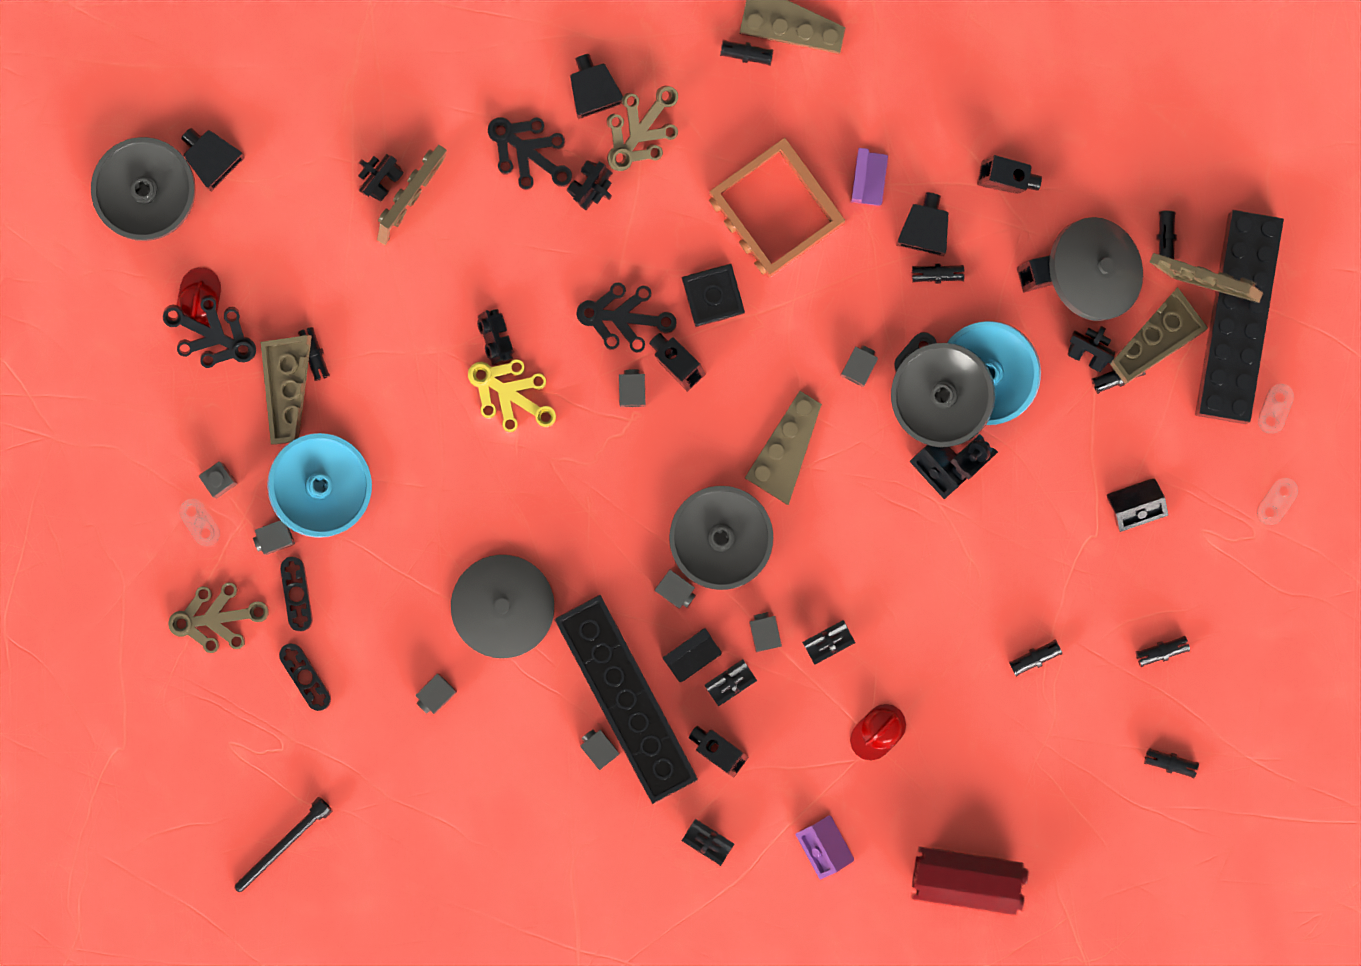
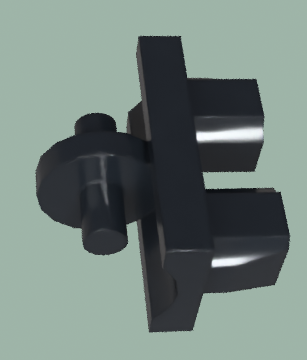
[358,154,404,201]
[567,160,613,211]
[1067,326,1116,372]
[951,434,998,480]
[802,620,856,665]
[704,659,757,707]
[681,819,735,866]

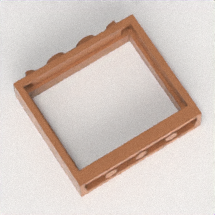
[708,138,845,278]

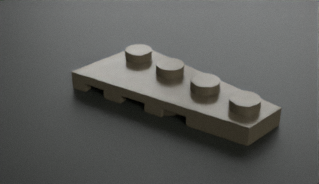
[1150,253,1263,303]
[260,335,312,445]
[745,391,822,505]

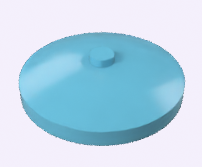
[947,321,1041,425]
[267,433,372,538]

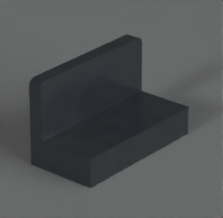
[909,445,967,500]
[1107,478,1168,532]
[663,628,722,682]

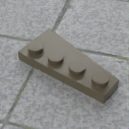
[740,0,846,54]
[377,144,447,246]
[1110,287,1208,385]

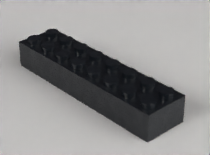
[1195,210,1284,425]
[554,595,698,804]

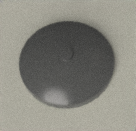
[91,137,196,241]
[1049,217,1143,321]
[891,343,995,447]
[669,486,773,590]
[451,555,555,658]

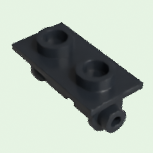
[477,309,514,365]

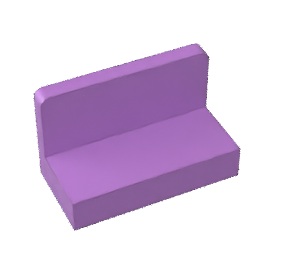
[851,148,888,206]
[795,815,854,880]

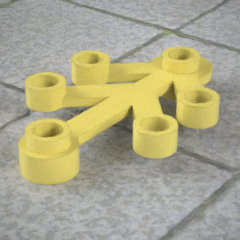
[468,359,556,433]

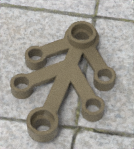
[607,85,678,171]
[168,582,269,653]

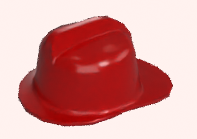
[177,267,221,326]
[850,704,906,761]

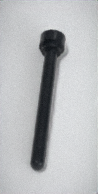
[234,797,333,892]

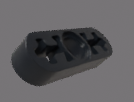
[280,557,313,632]
[279,644,331,711]

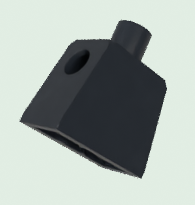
[570,54,623,120]
[181,128,245,192]
[977,155,1042,194]
[896,192,948,256]
[1017,255,1053,293]
[649,333,706,392]
[688,726,749,778]

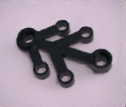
[488,117,572,190]
[576,282,677,353]
[163,295,256,368]

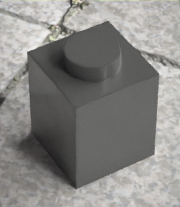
[841,345,878,387]
[619,369,646,408]
[198,461,238,499]
[253,520,295,555]
[654,570,696,609]
[749,612,782,652]
[415,673,457,714]
[580,729,620,770]

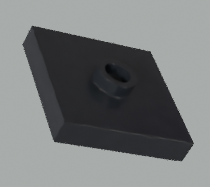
[682,264,745,328]

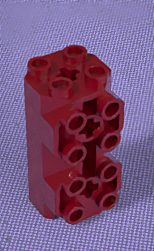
[911,846,1029,915]

